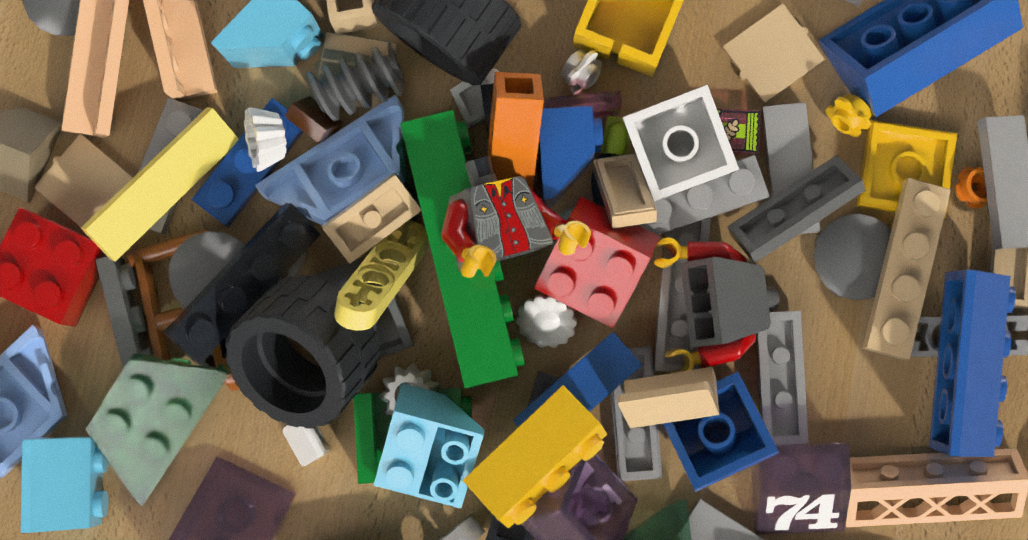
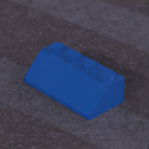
[818,0,1023,117]
[929,270,1015,457]

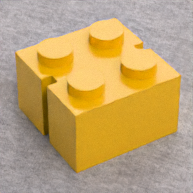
[572,0,684,77]

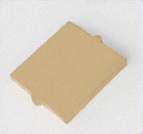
[722,3,825,104]
[34,134,133,227]

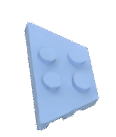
[255,95,406,225]
[0,324,68,478]

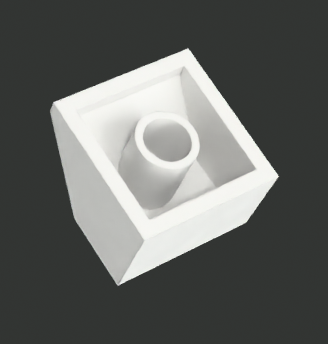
[623,85,739,201]

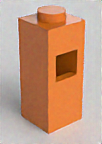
[487,72,544,190]

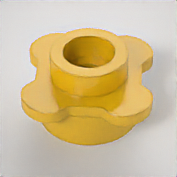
[825,94,871,137]

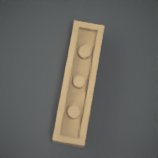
[862,178,951,360]

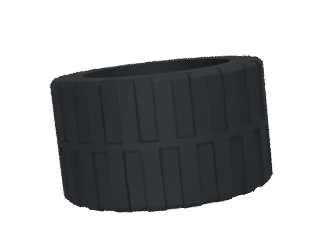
[372,0,521,85]
[225,275,380,429]

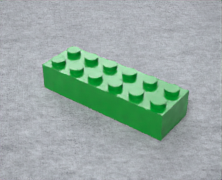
[400,110,525,389]

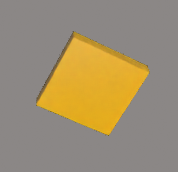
[856,120,958,219]

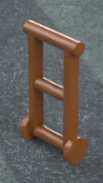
[125,228,240,412]

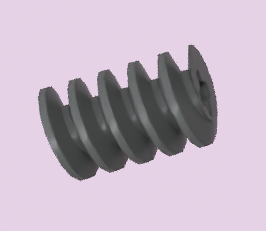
[307,41,405,121]

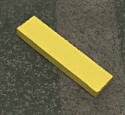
[81,107,239,262]

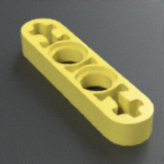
[334,220,428,330]

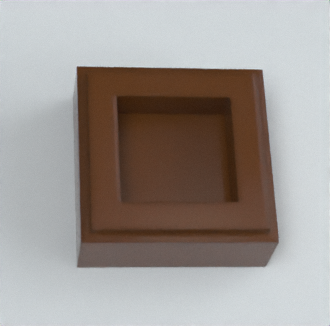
[284,96,343,142]

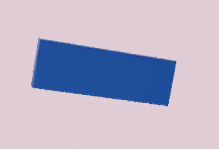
[513,332,642,427]

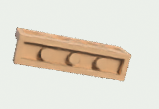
[61,0,129,138]
[143,0,218,102]
[840,448,1028,527]

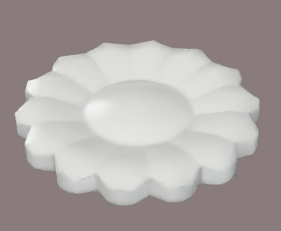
[516,294,577,348]

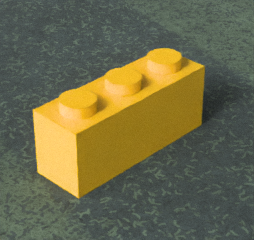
[462,385,607,529]

